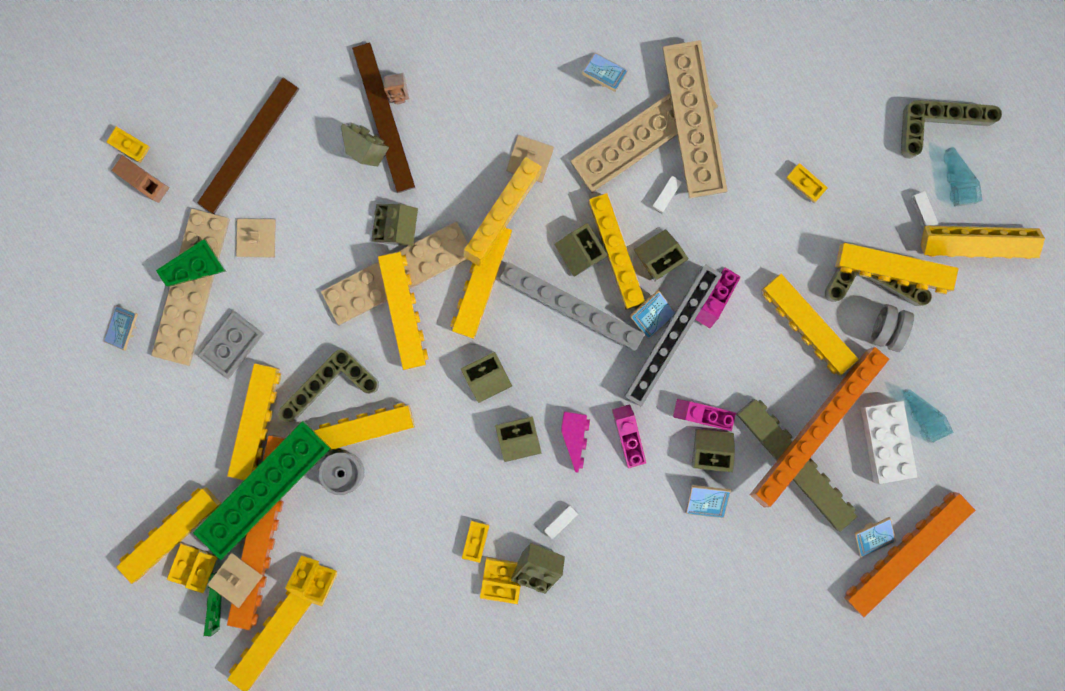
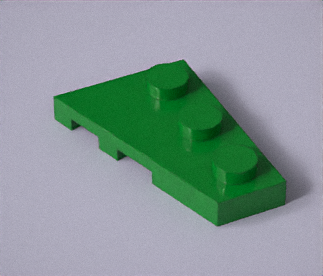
[156,239,227,287]
[203,572,222,637]

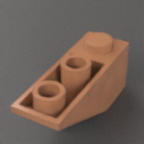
[384,73,409,104]
[111,155,170,203]

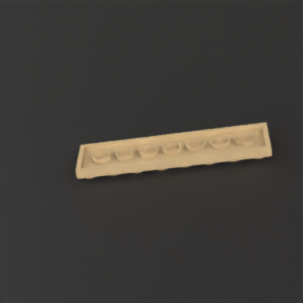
[662,40,727,199]
[570,93,718,193]
[151,209,230,366]
[321,221,468,326]

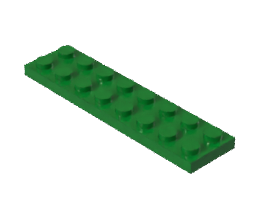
[193,421,331,560]

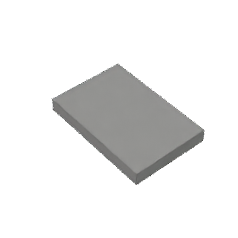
[197,310,264,379]

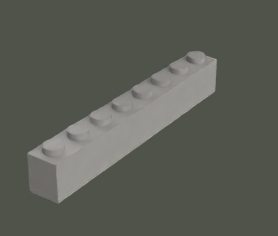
[499,262,645,352]
[624,264,722,407]

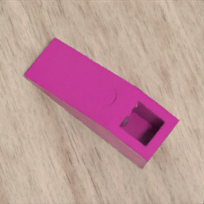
[695,267,741,328]
[673,399,736,431]
[612,404,646,468]
[561,412,590,473]

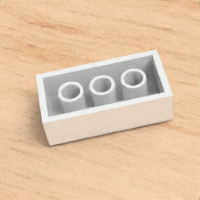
[860,401,917,484]

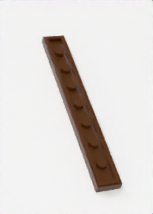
[352,42,416,193]
[197,77,299,214]

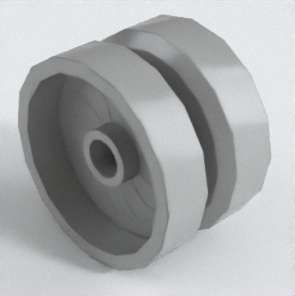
[871,304,914,352]
[319,452,364,495]

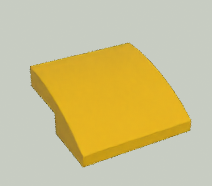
[167,543,217,594]
[285,555,337,606]
[480,557,521,604]

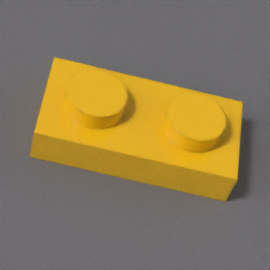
[106,126,150,163]
[786,163,828,203]
[462,520,490,563]

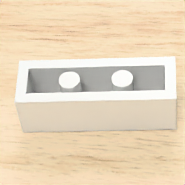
[652,176,682,213]
[911,191,938,228]
[544,505,578,539]

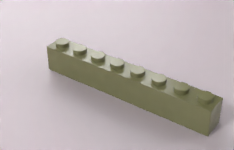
[736,399,857,532]

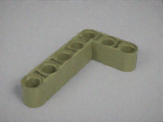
[901,100,1002,159]
[825,268,932,306]
[278,349,379,422]

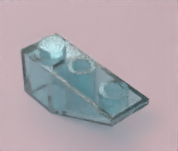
[944,147,983,207]
[902,389,954,443]

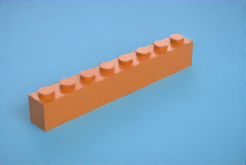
[844,492,976,617]

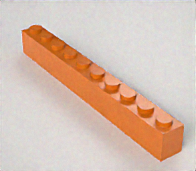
[749,347,890,508]
[227,435,285,630]

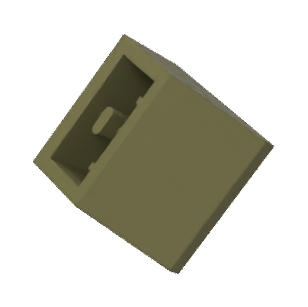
[341,123,389,167]
[371,204,418,246]
[554,223,608,277]
[634,229,689,282]
[461,352,512,403]
[495,416,542,462]
[692,429,735,472]
[511,543,565,594]

